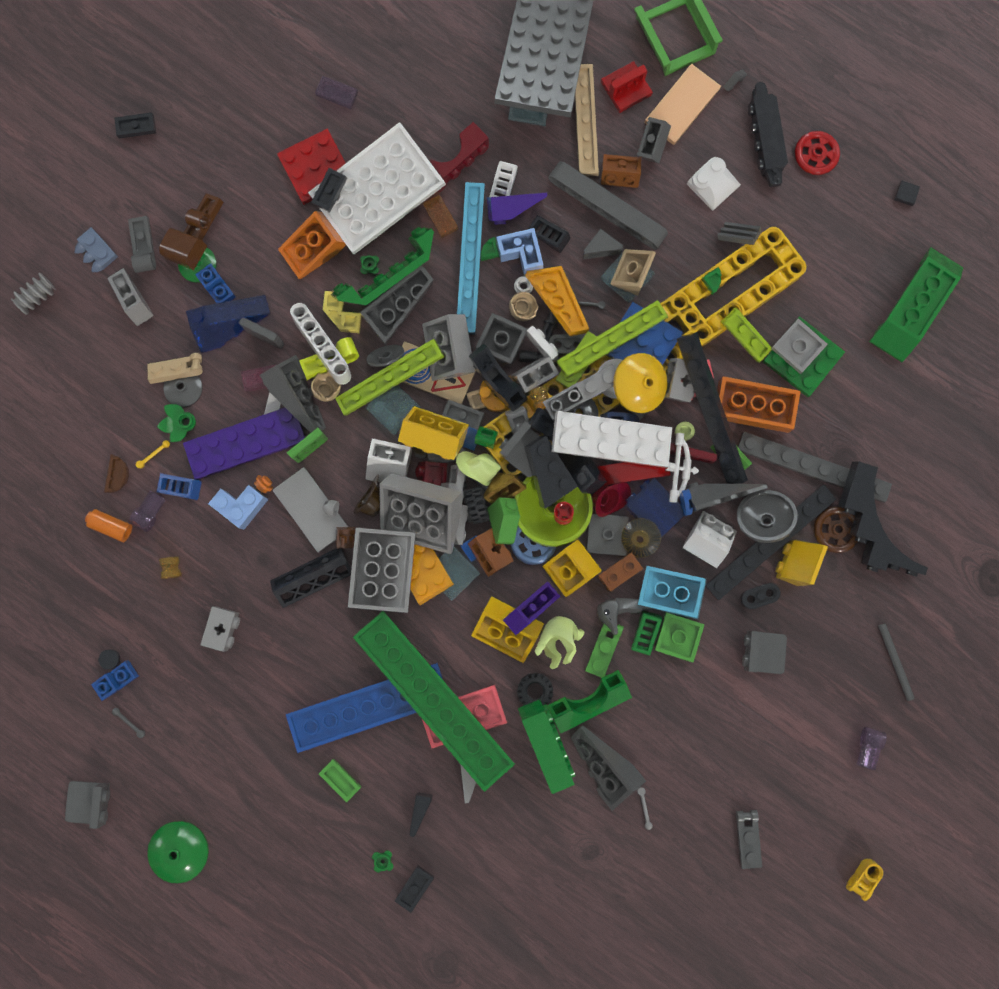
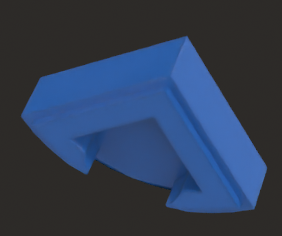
[679,489,693,516]

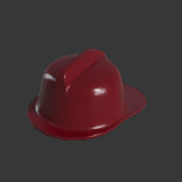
[591,482,631,517]

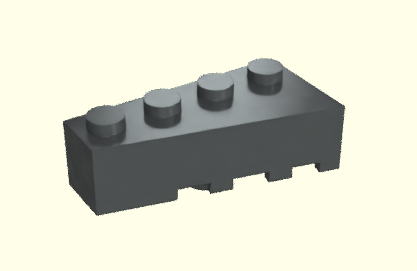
[360,265,433,346]

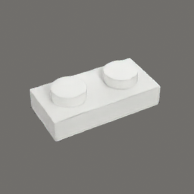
[526,326,558,363]

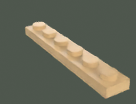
[575,64,599,177]

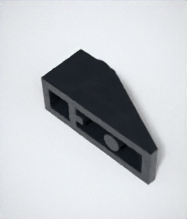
[562,453,607,494]

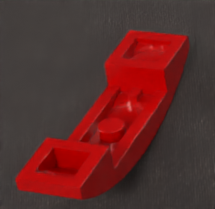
[598,462,671,486]

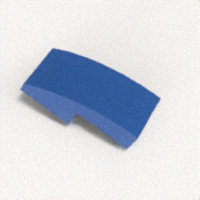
[195,263,236,308]
[91,660,139,701]

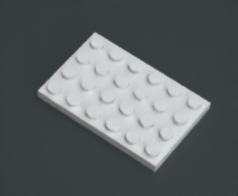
[308,122,446,254]

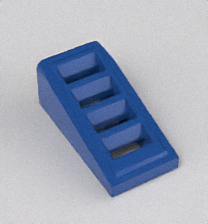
[157,473,202,500]

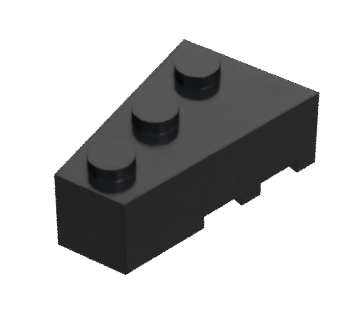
[525,436,578,509]

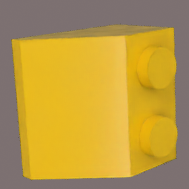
[542,539,602,597]

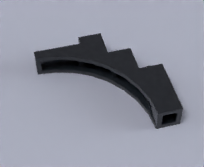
[838,461,928,577]

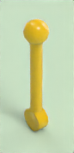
[136,440,170,469]

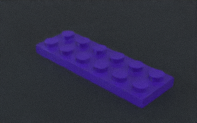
[183,408,305,480]

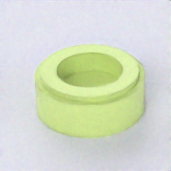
[674,422,695,441]

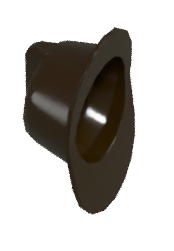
[354,474,380,517]

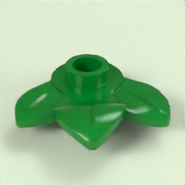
[157,404,196,442]

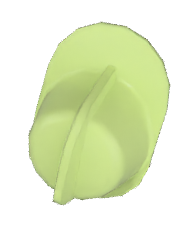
[456,451,501,486]

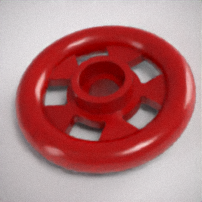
[795,131,840,175]

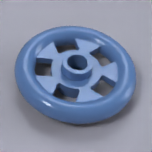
[510,527,556,565]

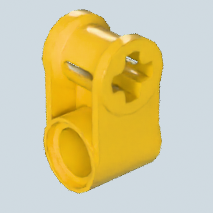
[846,859,883,901]

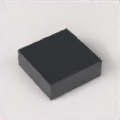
[894,181,920,206]

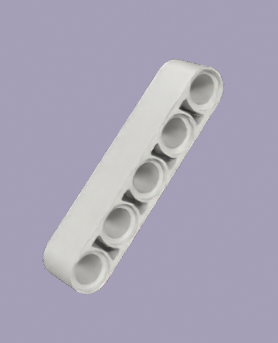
[290,303,351,385]

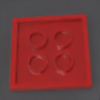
[277,128,346,205]

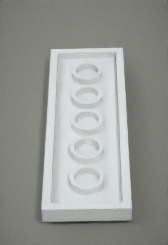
[551,411,672,468]

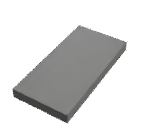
[273,467,348,553]

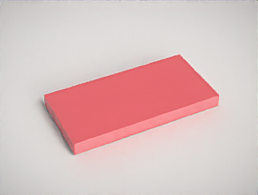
[422,685,507,749]

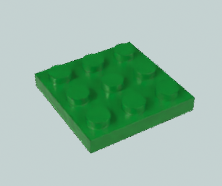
[763,316,845,397]

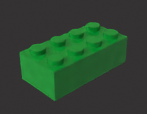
[518,699,575,794]

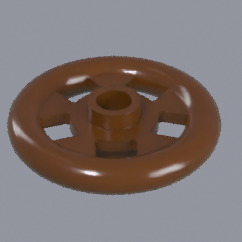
[814,506,858,553]

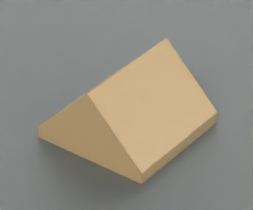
[610,249,656,296]

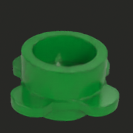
[360,255,379,275]
[372,850,394,873]

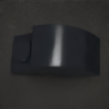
[528,408,555,441]

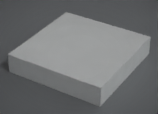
[771,319,828,374]

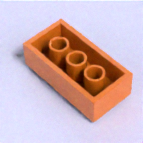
[717,376,801,433]

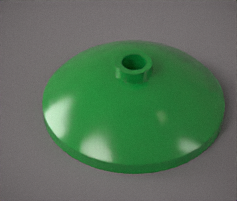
[147,821,209,883]

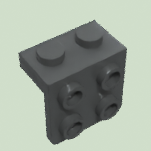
[499,421,540,477]
[742,631,787,674]
[65,781,110,829]

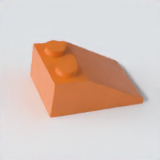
[278,211,346,279]

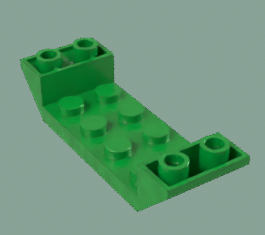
[331,227,434,305]
[869,247,963,362]

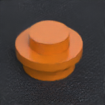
[254,475,273,493]

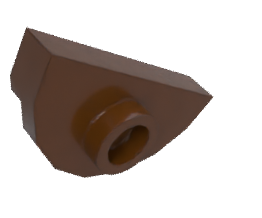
[104,454,129,493]

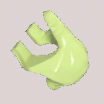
[535,616,585,669]

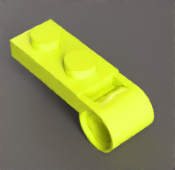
[299,337,359,380]

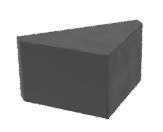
[583,229,623,260]

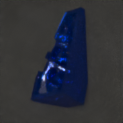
[186,295,271,353]

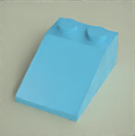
[638,566,706,619]

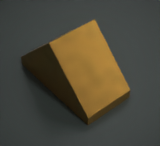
[483,472,527,505]

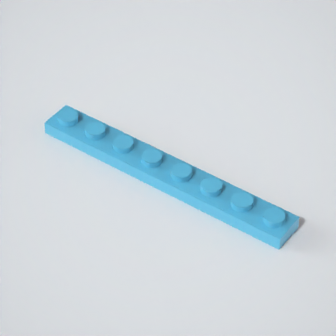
[457,182,485,334]

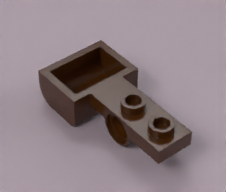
[159,193,224,270]

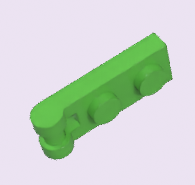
[585,623,624,678]

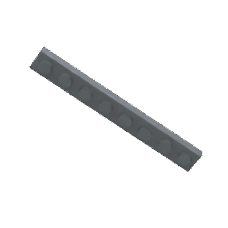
[738,432,892,503]

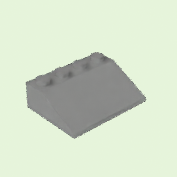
[380,473,462,554]
[348,528,416,613]

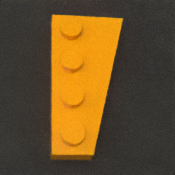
[525,266,589,336]

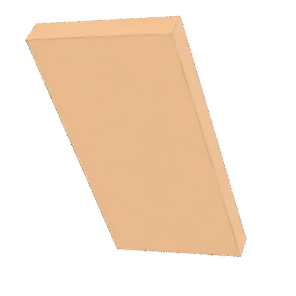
[644,64,721,145]

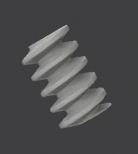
[11,272,56,315]

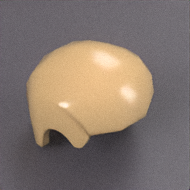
[509,292,539,322]
[311,371,341,402]

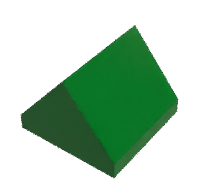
[475,426,498,449]

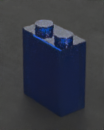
[625,478,684,539]

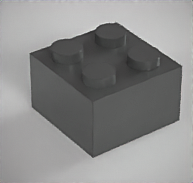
[476,313,528,369]

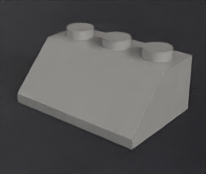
[422,314,475,381]

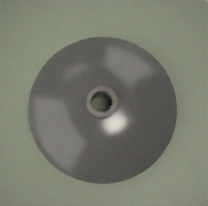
[737,490,798,543]

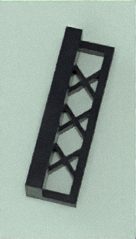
[270,548,352,608]

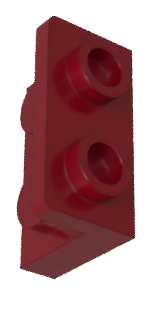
[415,461,447,486]

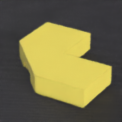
[323,291,362,333]

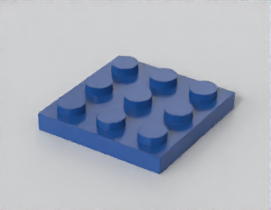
[607,302,683,381]

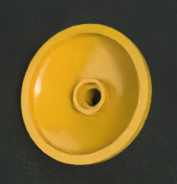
[613,353,668,413]

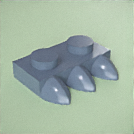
[75,227,118,272]

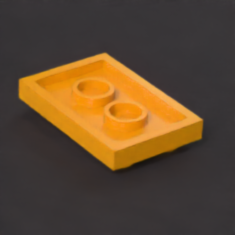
[410,544,454,605]

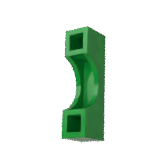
[547,670,632,733]

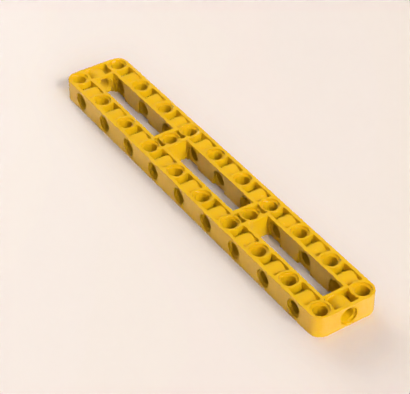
[484,227,806,477]

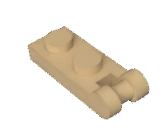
[148,353,203,384]

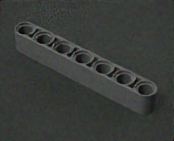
[548,161,668,250]

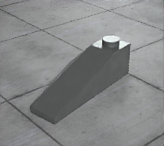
[260,355,326,433]
[685,482,768,513]
[571,726,646,811]

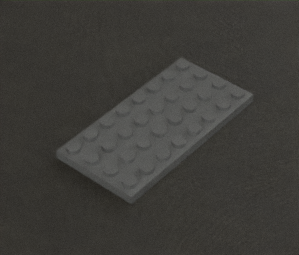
[494,0,594,118]

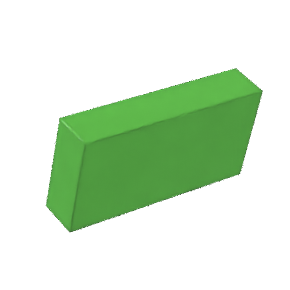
[319,759,362,802]

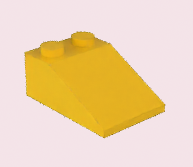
[775,540,828,586]

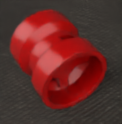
[554,502,574,525]

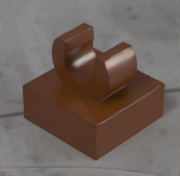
[336,527,356,548]

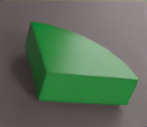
[480,237,500,261]
[701,267,721,295]

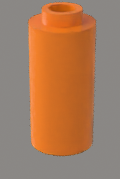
[85,509,132,543]

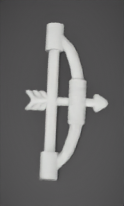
[666,433,699,503]

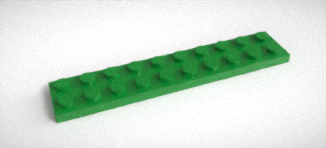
[353,611,515,792]

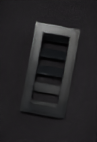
[528,215,571,253]
[409,792,433,837]

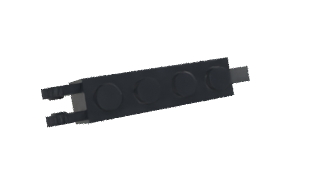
[748,82,788,187]

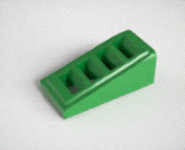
[631,611,662,656]

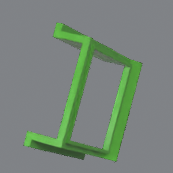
[634,0,723,76]

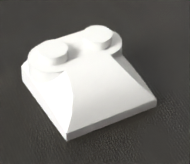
[687,157,741,211]

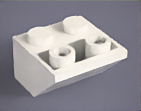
[366,439,412,483]
[683,511,737,568]

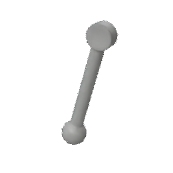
[637,787,653,830]

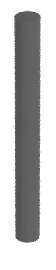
[878,623,915,701]

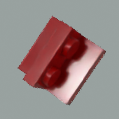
[601,61,653,113]

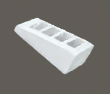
[489,161,518,197]

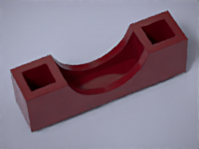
[429,122,489,195]

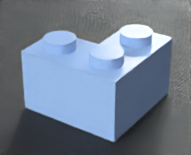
[497,228,543,276]
[208,485,268,530]

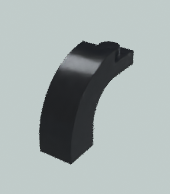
[469,344,528,411]

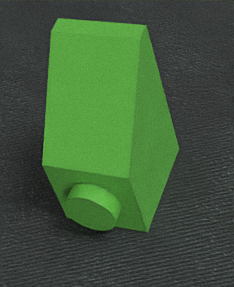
[487,497,520,544]

